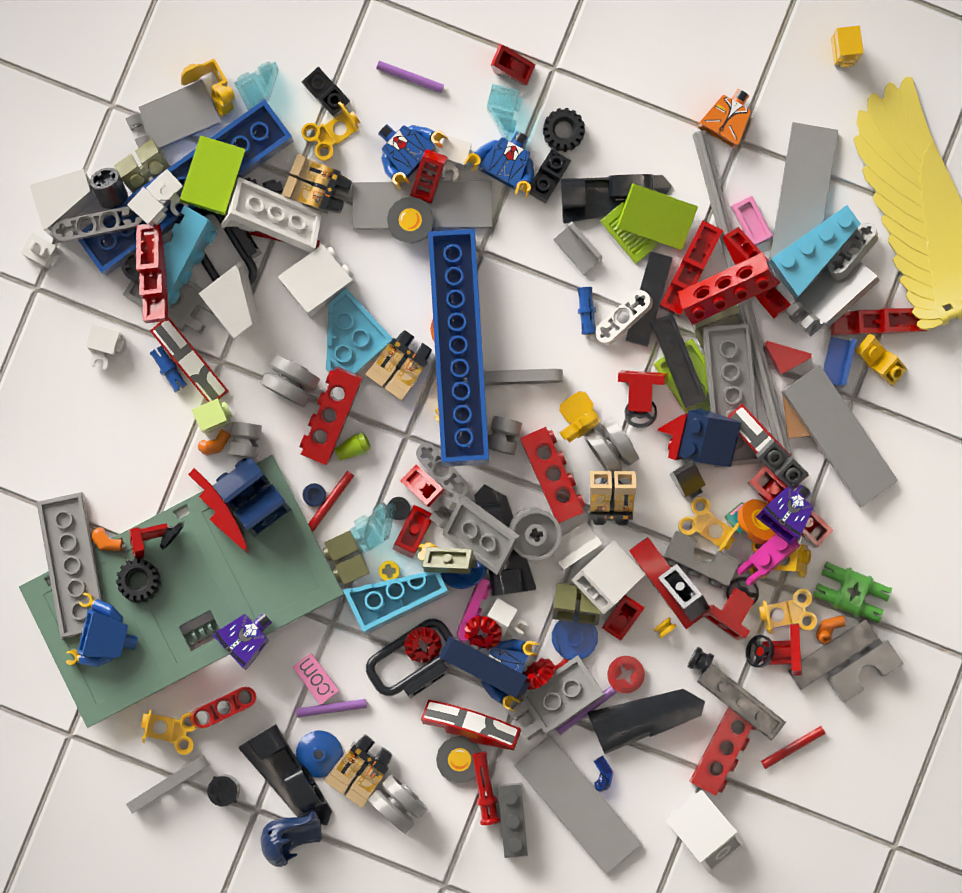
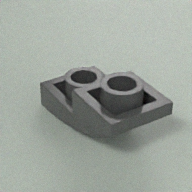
[756,438,809,490]

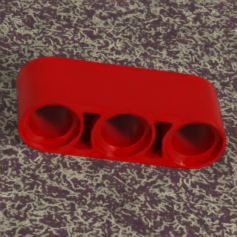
[190,686,256,729]

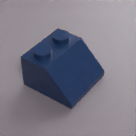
[678,408,742,467]
[213,457,271,511]
[235,484,292,537]

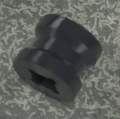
[687,646,714,675]

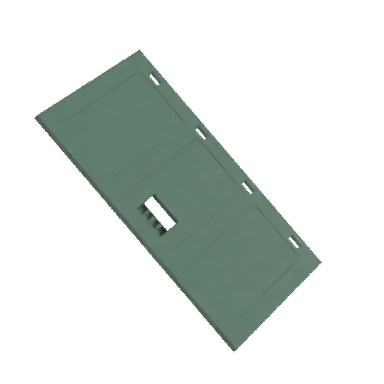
[19,455,344,728]

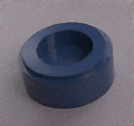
[302,483,326,507]

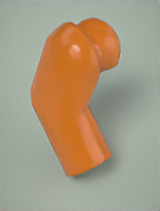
[198,429,231,456]
[91,527,123,551]
[816,615,846,644]

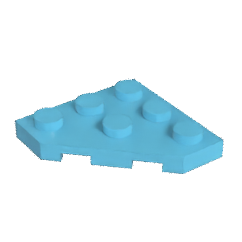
[326,288,393,374]

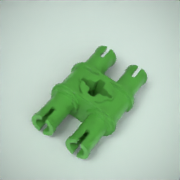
[813,561,892,623]

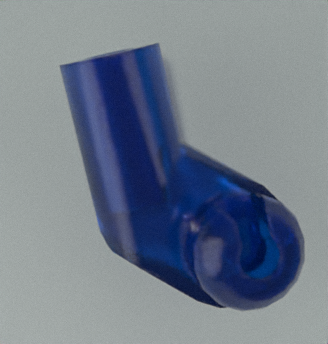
[593,755,614,792]

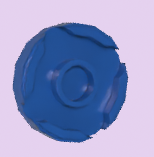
[552,614,598,660]

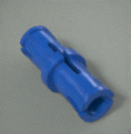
[577,287,596,335]
[150,346,187,392]

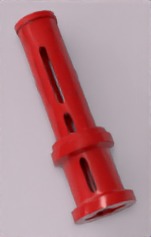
[472,752,501,825]

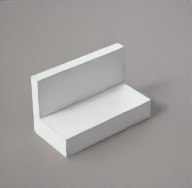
[552,521,602,570]

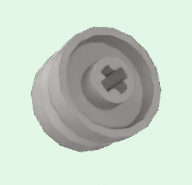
[260,354,320,408]
[584,417,640,477]
[509,508,561,561]
[368,775,428,834]

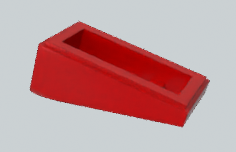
[410,149,447,204]

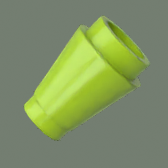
[335,432,371,461]

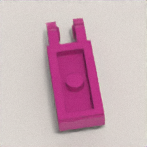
[737,534,801,586]
[456,578,491,642]

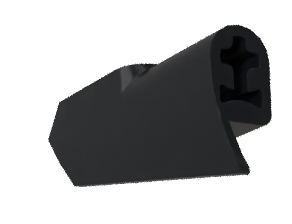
[561,174,672,224]
[474,484,536,596]
[588,688,705,754]
[239,724,333,825]

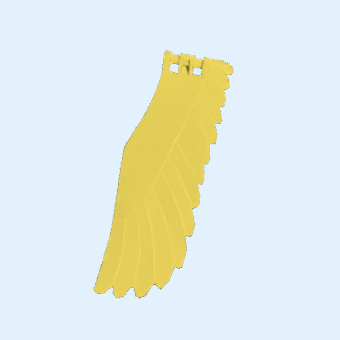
[853,77,962,330]

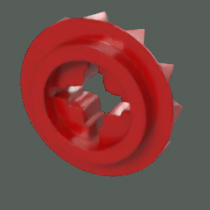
[464,616,502,650]
[404,627,442,664]
[607,656,645,693]
[522,658,555,690]

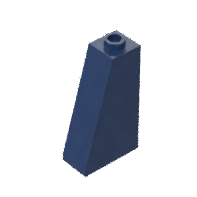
[439,636,530,698]

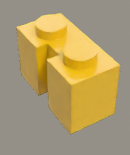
[831,25,864,68]

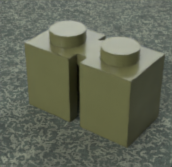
[114,139,170,193]
[323,530,370,585]
[552,583,601,625]

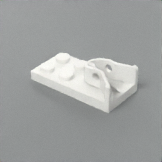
[221,177,322,253]

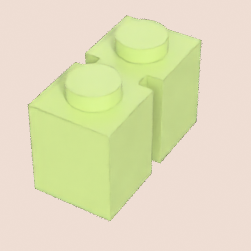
[192,398,233,435]

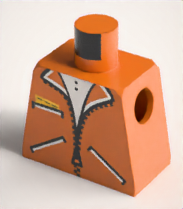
[698,89,751,149]

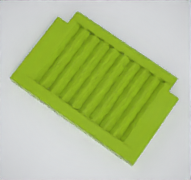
[600,202,659,264]

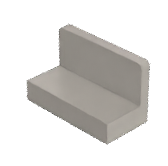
[553,222,602,275]

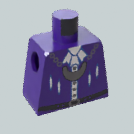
[756,485,813,545]
[213,613,273,670]

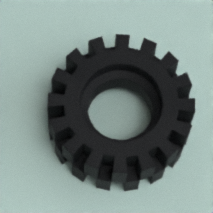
[543,108,585,152]
[116,558,161,603]

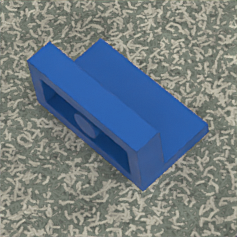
[823,336,857,388]

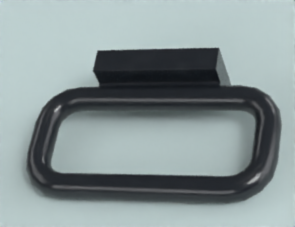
[196,208,262,285]
[366,618,454,699]

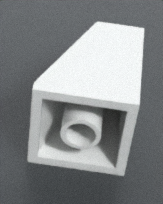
[29,168,97,236]
[278,244,353,318]
[199,260,259,338]
[666,790,745,873]

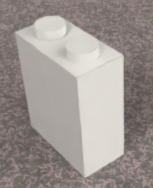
[571,540,646,614]

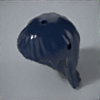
[261,811,322,867]

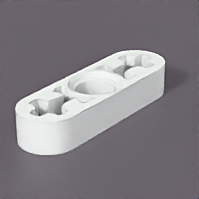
[595,290,653,345]

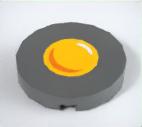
[387,197,434,244]
[436,736,482,783]

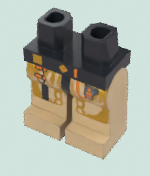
[282,154,352,214]
[365,330,432,402]
[590,471,636,525]
[325,734,393,808]

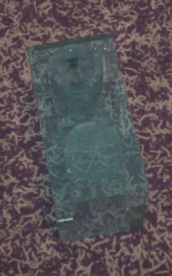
[234,62,279,110]
[486,84,522,139]
[349,502,396,553]

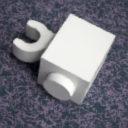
[439,135,474,182]
[146,169,189,217]
[127,182,175,226]
[20,233,60,269]
[86,324,124,370]
[480,598,528,640]

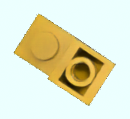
[855,333,907,387]

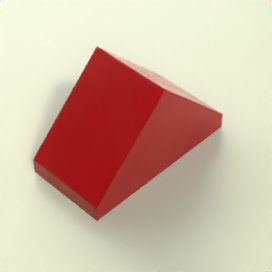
[763,341,812,376]

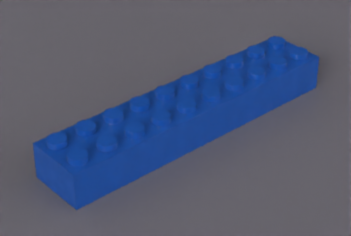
[76,99,294,277]
[428,229,489,467]

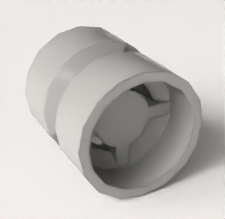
[488,416,523,455]
[228,422,262,458]

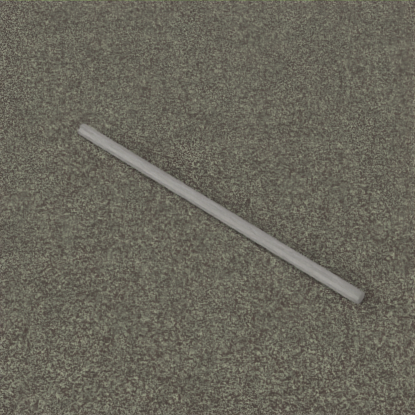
[692,130,800,488]

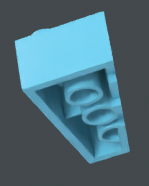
[163,205,217,308]
[768,205,861,300]
[343,572,450,635]

